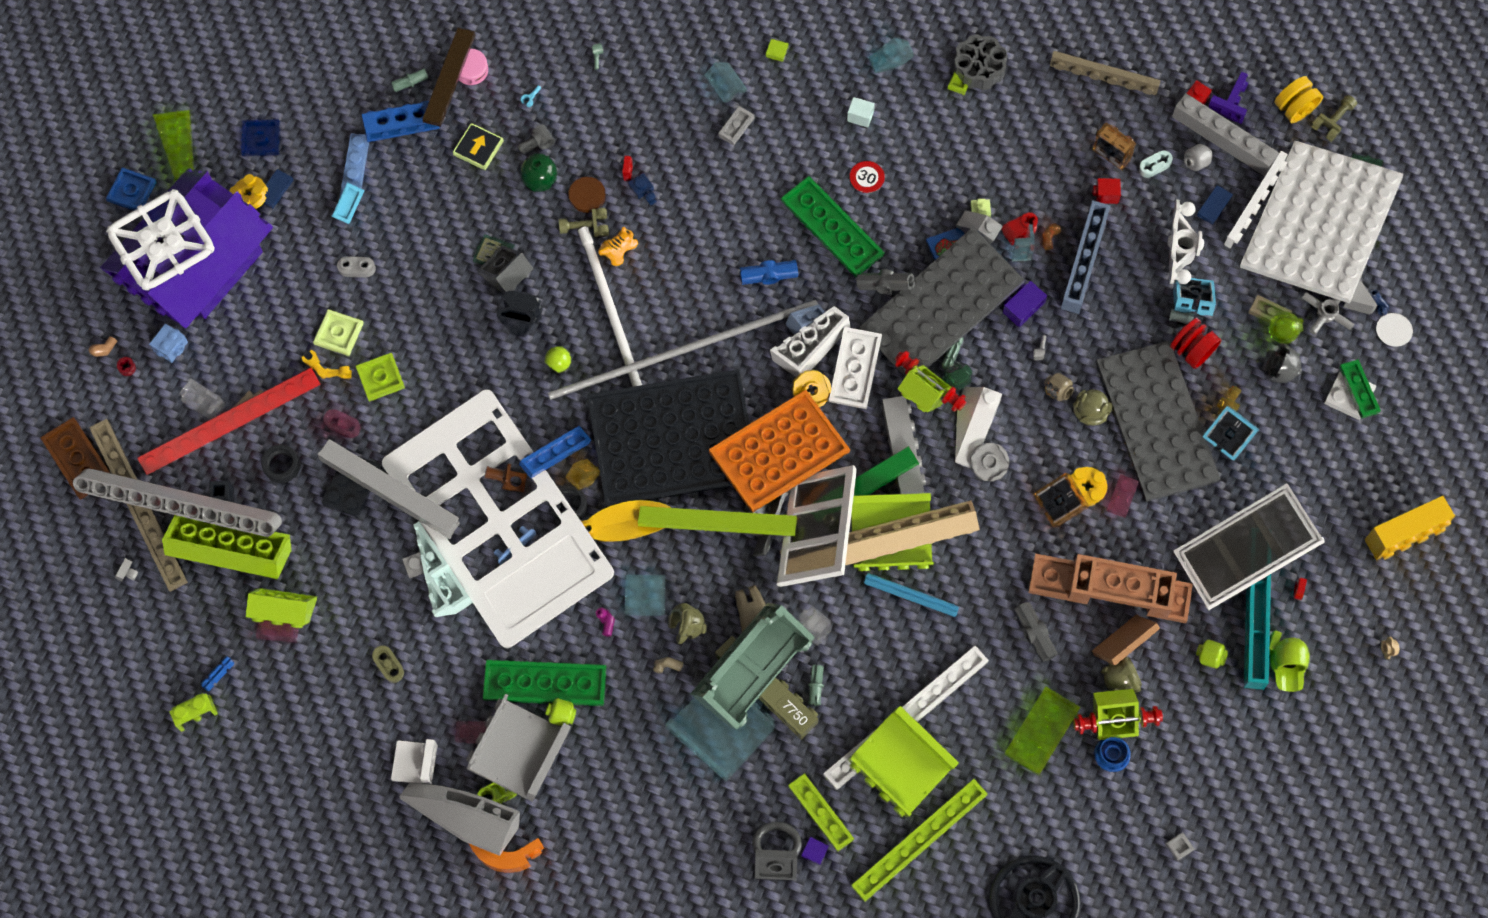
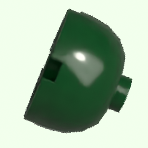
[520,154,558,192]

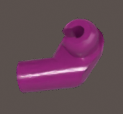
[595,608,615,637]

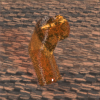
[1042,223,1061,250]

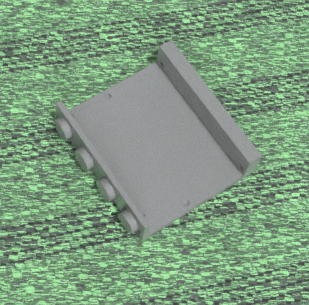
[466,694,571,802]

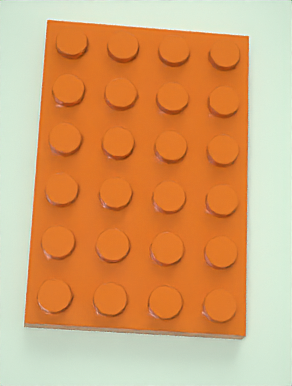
[709,390,850,513]

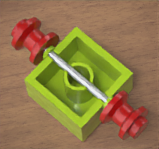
[894,351,966,413]
[1073,689,1163,740]

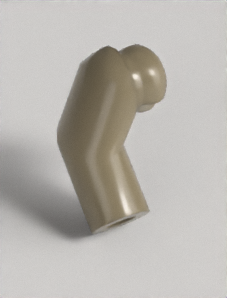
[653,657,683,674]

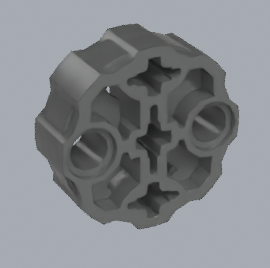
[953,34,1008,90]

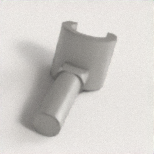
[1033,335,1046,360]

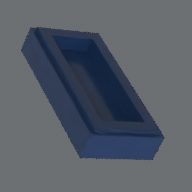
[263,169,293,209]
[1197,185,1233,225]

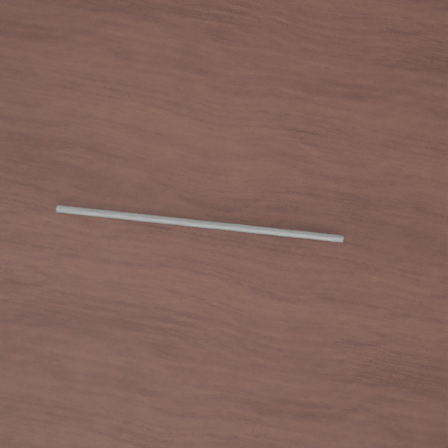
[548,300,818,400]

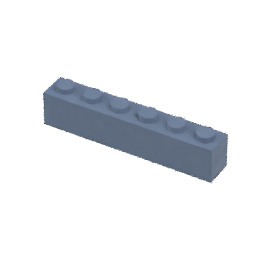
[1061,200,1111,314]

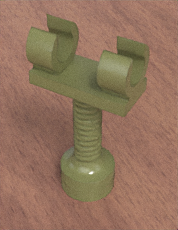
[1311,95,1357,142]
[559,208,609,237]

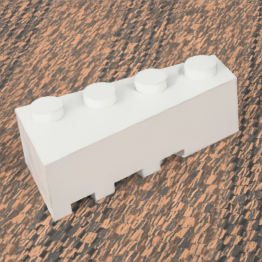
[770,306,850,377]

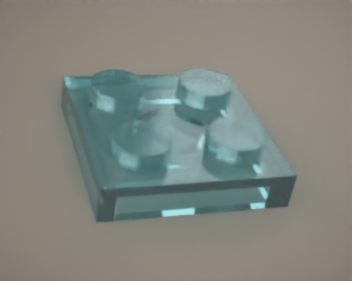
[625,575,666,615]

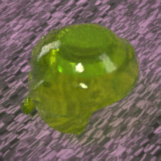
[1269,311,1303,344]

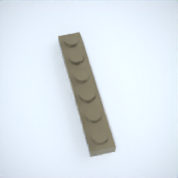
[1050,51,1161,95]

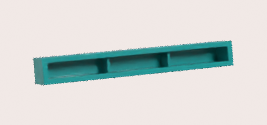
[1244,528,1272,690]

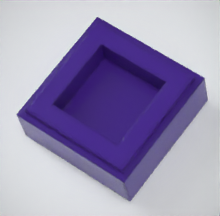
[802,837,829,865]

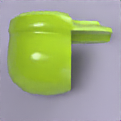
[1270,637,1310,692]

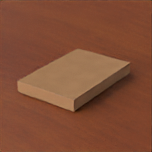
[1092,615,1160,665]

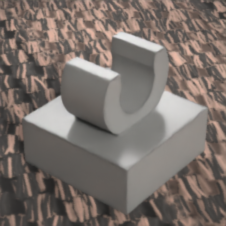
[115,558,138,582]

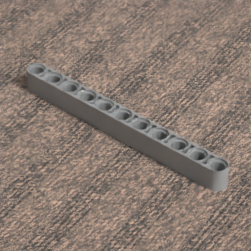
[73,469,282,537]

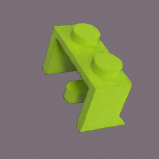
[169,693,218,732]

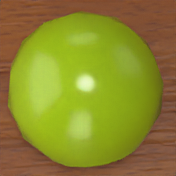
[544,346,571,373]

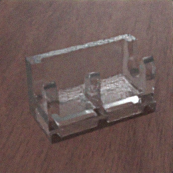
[180,378,225,419]

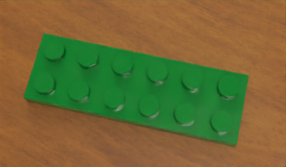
[781,176,884,278]
[483,660,607,706]

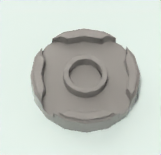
[970,443,1009,481]

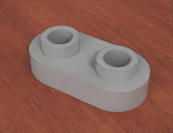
[337,256,376,278]

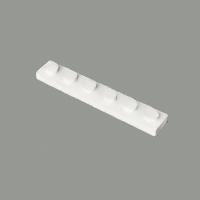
[1224,151,1288,248]

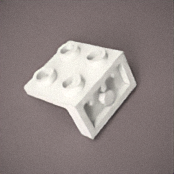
[391,739,438,785]

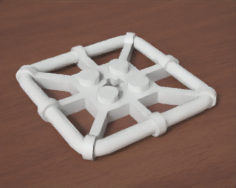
[106,189,215,291]

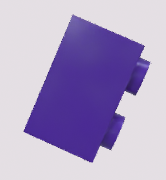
[1003,281,1047,328]

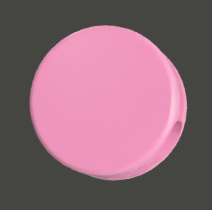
[459,49,488,85]

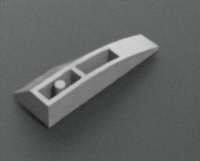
[400,783,520,856]

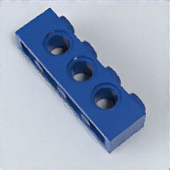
[362,101,440,142]

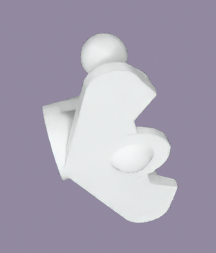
[1167,199,1204,284]

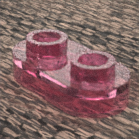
[324,409,361,438]

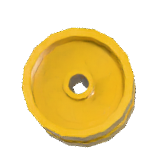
[1274,76,1323,123]

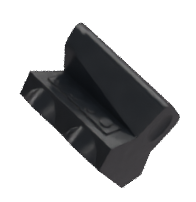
[497,290,543,337]

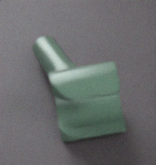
[592,43,604,70]

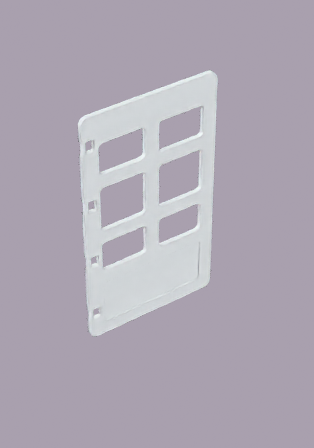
[382,390,614,648]

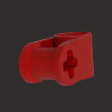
[1001,212,1038,245]

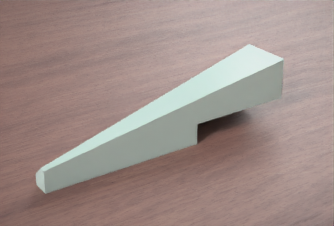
[414,521,473,617]

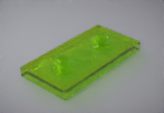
[1004,686,1081,776]

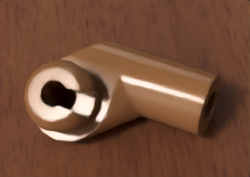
[89,336,117,357]

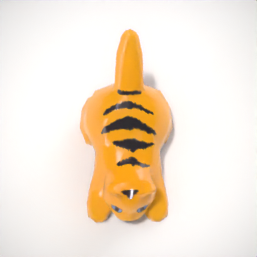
[598,227,638,266]

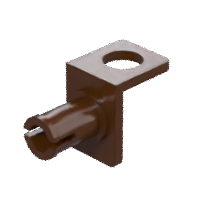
[484,463,527,493]

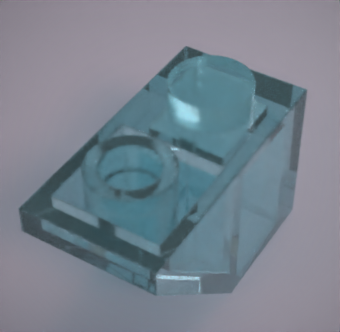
[869,37,914,73]

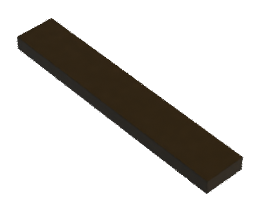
[423,28,476,127]

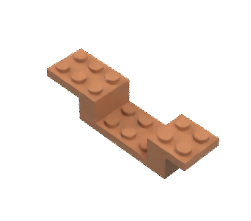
[1028,554,1193,623]

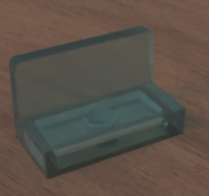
[705,62,747,102]
[1012,224,1035,261]

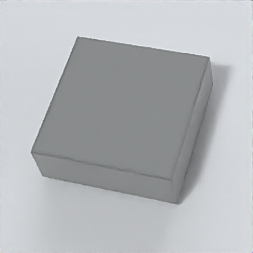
[1165,832,1195,861]

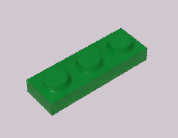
[1339,359,1381,419]

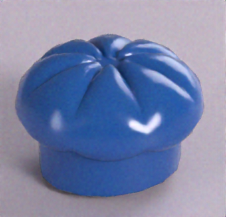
[1094,737,1131,772]

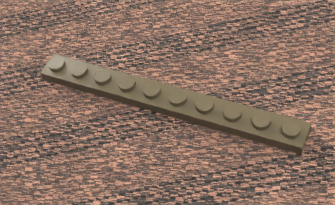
[89,419,188,592]

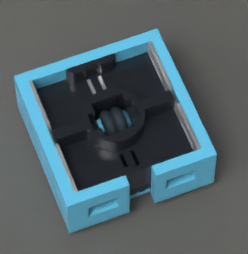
[1173,278,1216,316]
[1203,406,1259,461]

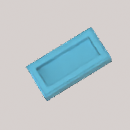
[332,182,364,224]

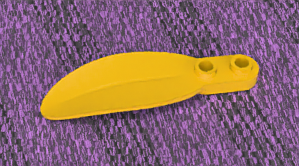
[581,500,671,542]

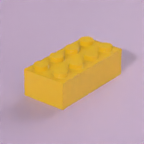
[1365,496,1455,560]

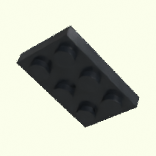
[322,456,382,518]

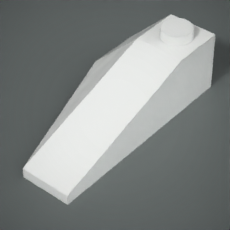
[955,387,1002,468]

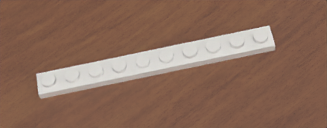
[823,646,989,790]

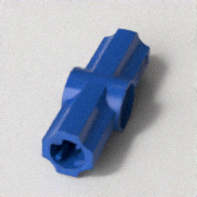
[740,260,798,285]

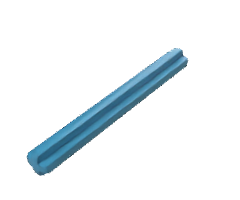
[864,573,959,617]

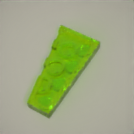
[152,110,194,181]

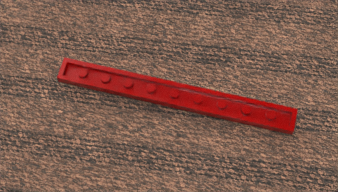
[137,367,321,475]

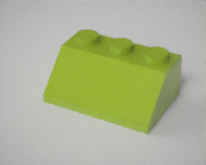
[246,588,317,628]

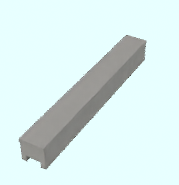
[317,439,460,539]

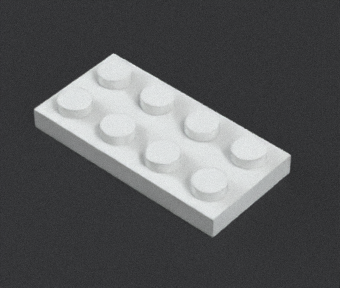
[829,327,882,409]

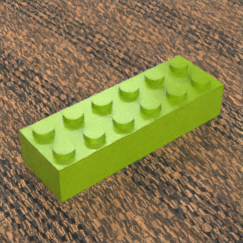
[162,515,291,579]

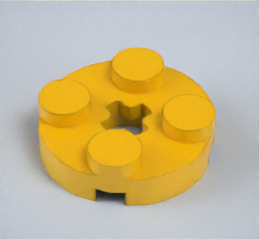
[229,174,268,209]
[792,370,831,407]
[1069,467,1107,506]

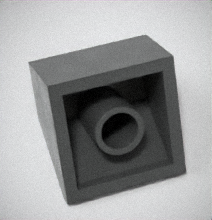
[477,245,534,293]

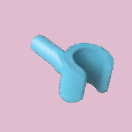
[521,85,541,107]

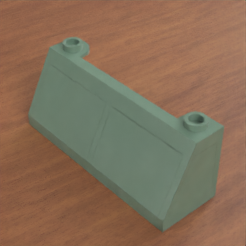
[690,603,815,729]

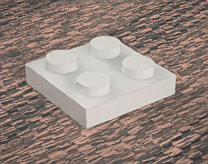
[1324,372,1376,420]

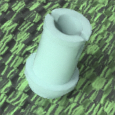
[1169,309,1194,324]

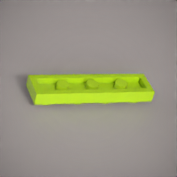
[788,773,854,852]

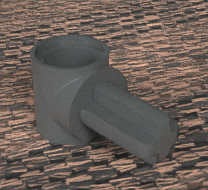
[518,125,555,154]

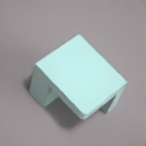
[847,97,875,127]

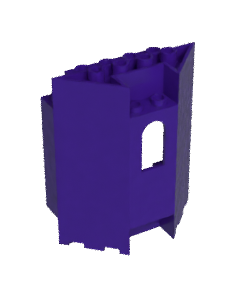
[100,168,273,329]

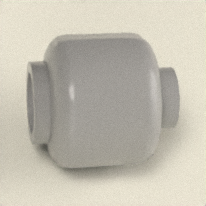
[1184,144,1212,171]

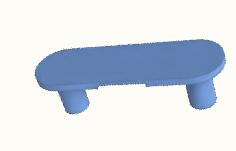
[494,526,536,565]

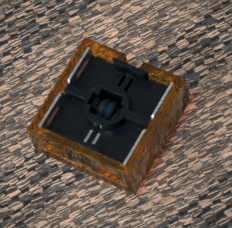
[1092,122,1136,170]
[1033,473,1090,528]

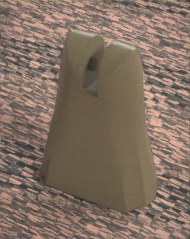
[735,585,766,632]

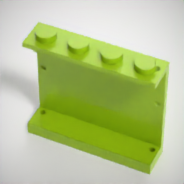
[851,493,934,571]
[848,706,959,817]

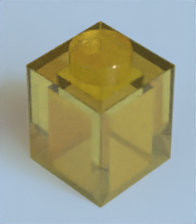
[565,459,600,490]

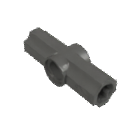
[856,269,915,294]
[1014,602,1058,663]

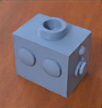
[149,324,188,363]

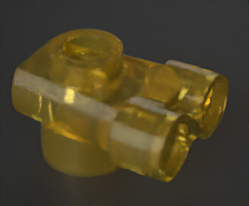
[1216,386,1241,415]

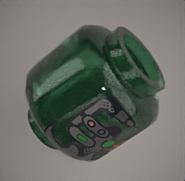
[943,362,973,391]

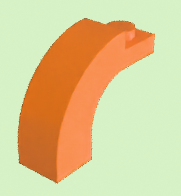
[468,838,544,873]

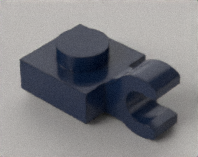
[628,173,657,206]

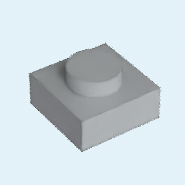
[403,552,424,578]

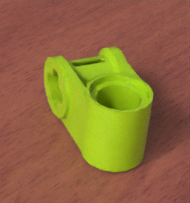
[478,782,517,804]

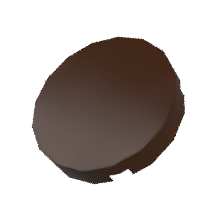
[569,177,606,213]

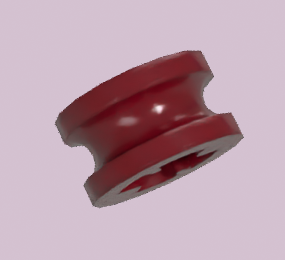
[117,357,136,376]

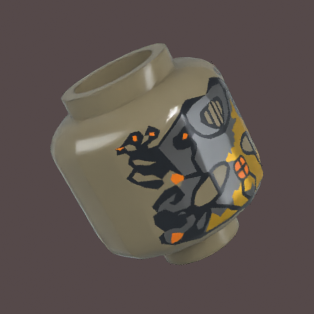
[1044,373,1074,401]

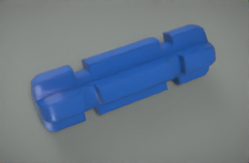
[200,656,234,691]

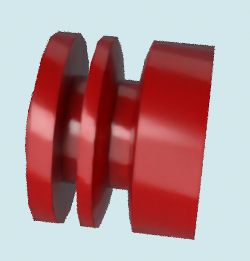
[1170,318,1222,369]

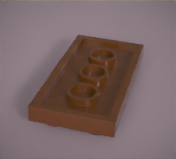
[40,417,111,500]

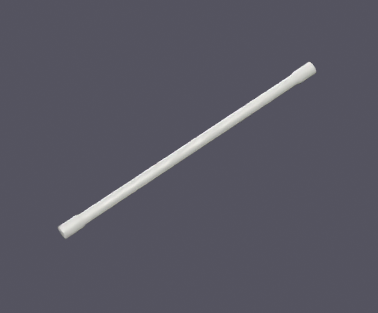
[578,227,642,387]

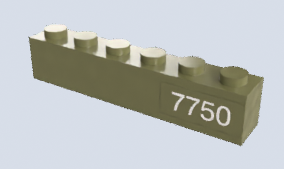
[715,636,818,740]

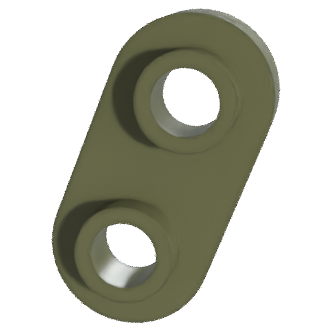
[372,646,404,683]

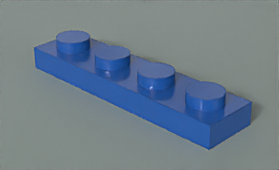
[519,426,591,478]

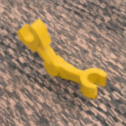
[302,350,352,379]

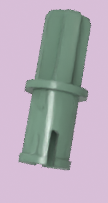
[391,68,428,92]
[808,665,824,706]

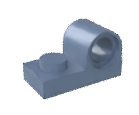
[786,304,825,335]

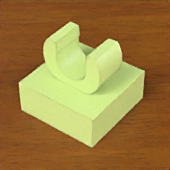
[971,199,991,218]

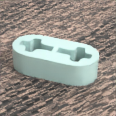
[1139,151,1173,178]

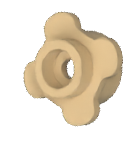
[1381,637,1399,659]

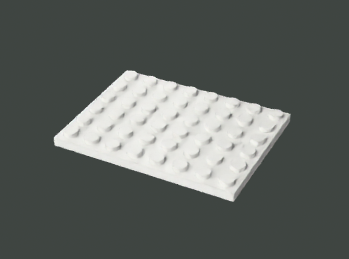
[1240,141,1403,303]

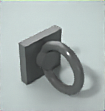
[752,822,802,880]

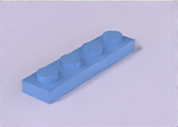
[339,133,369,205]

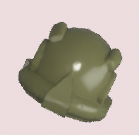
[1073,389,1112,426]
[668,603,707,644]
[1101,656,1142,693]

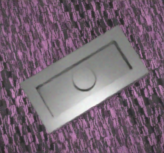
[718,106,754,146]

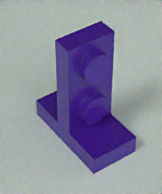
[1208,71,1249,124]

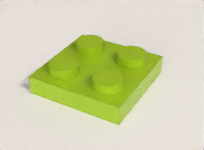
[356,353,405,402]

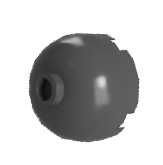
[1265,344,1302,383]

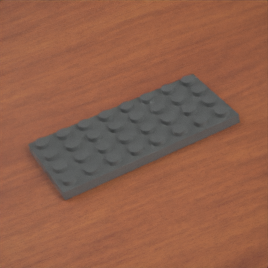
[859,227,1025,377]
[1096,341,1221,502]

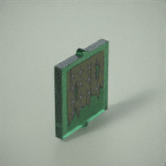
[473,234,515,265]

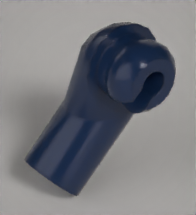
[1369,289,1390,316]

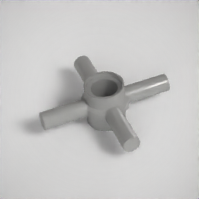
[1302,292,1354,335]

